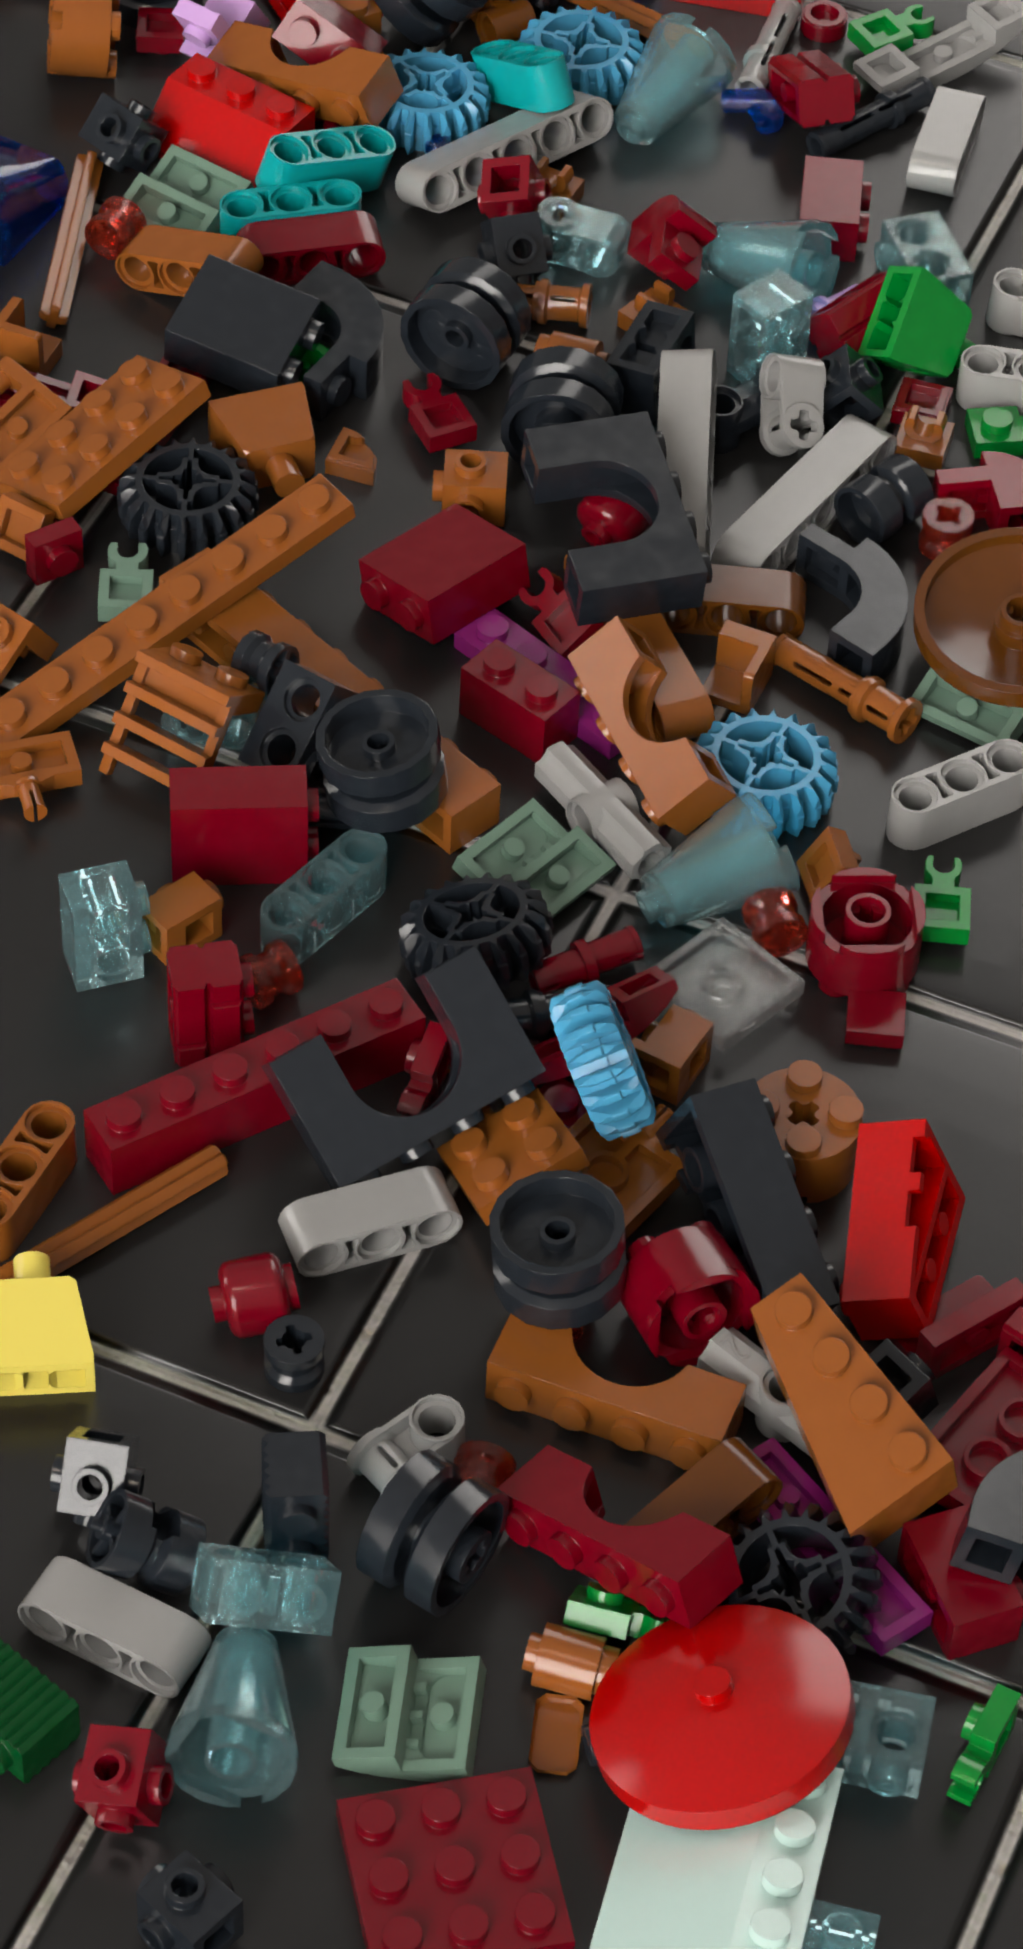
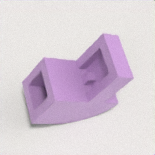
[172,0,270,57]

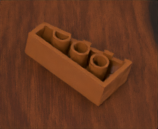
[750,1273,958,1548]

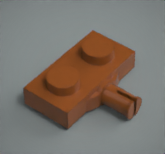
[0,730,83,822]

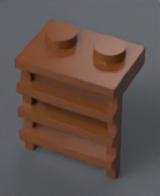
[98,642,265,788]

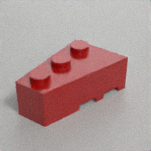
[839,1118,966,1341]

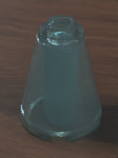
[614,12,736,145]
[701,219,840,320]
[635,792,800,928]
[164,1624,299,1807]

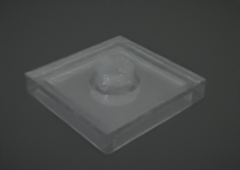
[656,917,805,1053]

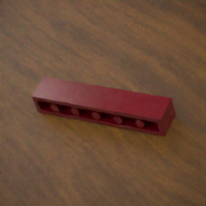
[83,978,426,1195]

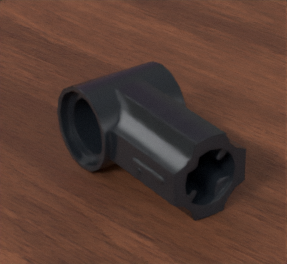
[714,375,761,454]

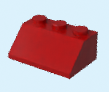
[153,53,315,188]

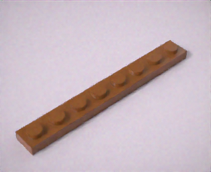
[0,473,356,743]

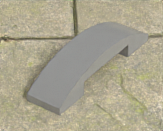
[853,0,1023,93]

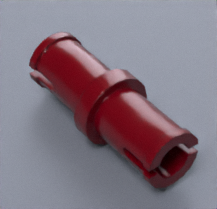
[527,925,644,995]

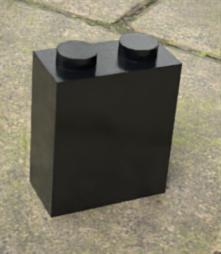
[164,254,325,393]

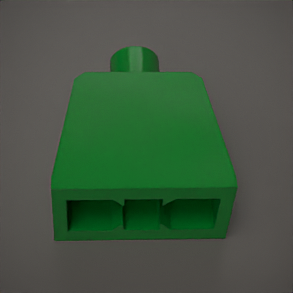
[858,266,976,378]

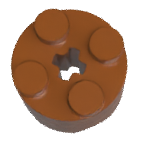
[47,0,121,79]
[757,1060,864,1203]

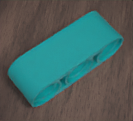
[471,39,575,113]
[255,125,396,192]
[219,179,362,236]

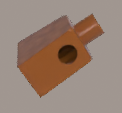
[208,381,315,497]

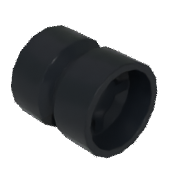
[834,453,934,545]

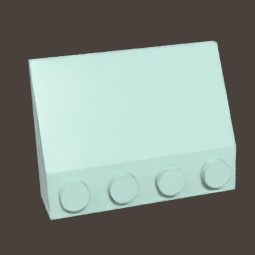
[589,1767,844,1949]

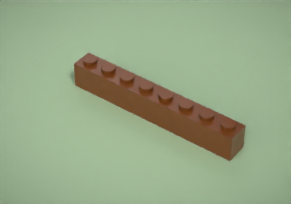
[159,547,501,855]

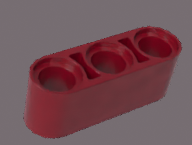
[236,210,386,286]

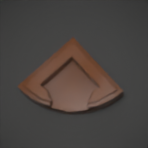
[325,427,377,486]

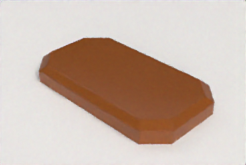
[528,1693,584,1776]

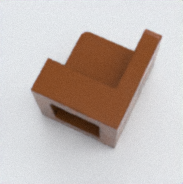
[0,296,63,376]
[703,619,777,715]

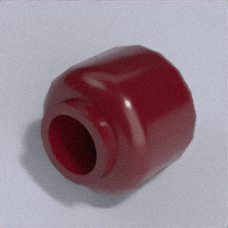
[577,496,649,546]
[208,1252,301,1339]

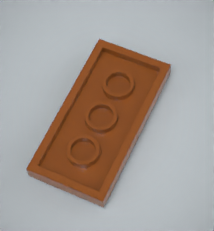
[0,354,211,520]

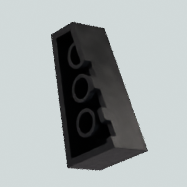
[655,1078,841,1339]

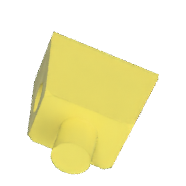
[0,1251,96,1396]

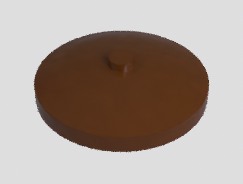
[913,527,1023,708]

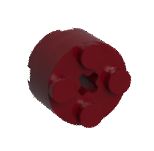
[805,867,926,997]
[620,1221,760,1367]

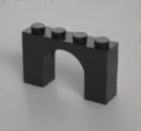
[520,411,712,626]
[261,946,546,1190]

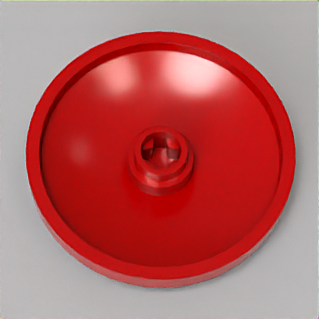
[589,1605,855,1830]

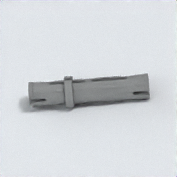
[734,0,802,102]

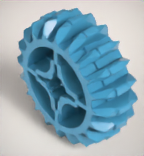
[518,5,645,106]
[378,47,491,155]
[696,708,839,842]
[549,980,657,1141]

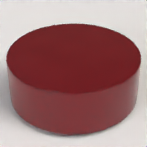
[800,0,848,43]

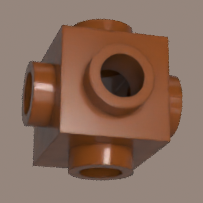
[432,449,509,527]

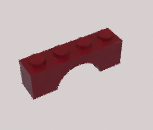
[498,1445,743,1629]

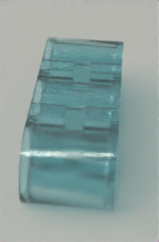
[260,829,388,967]

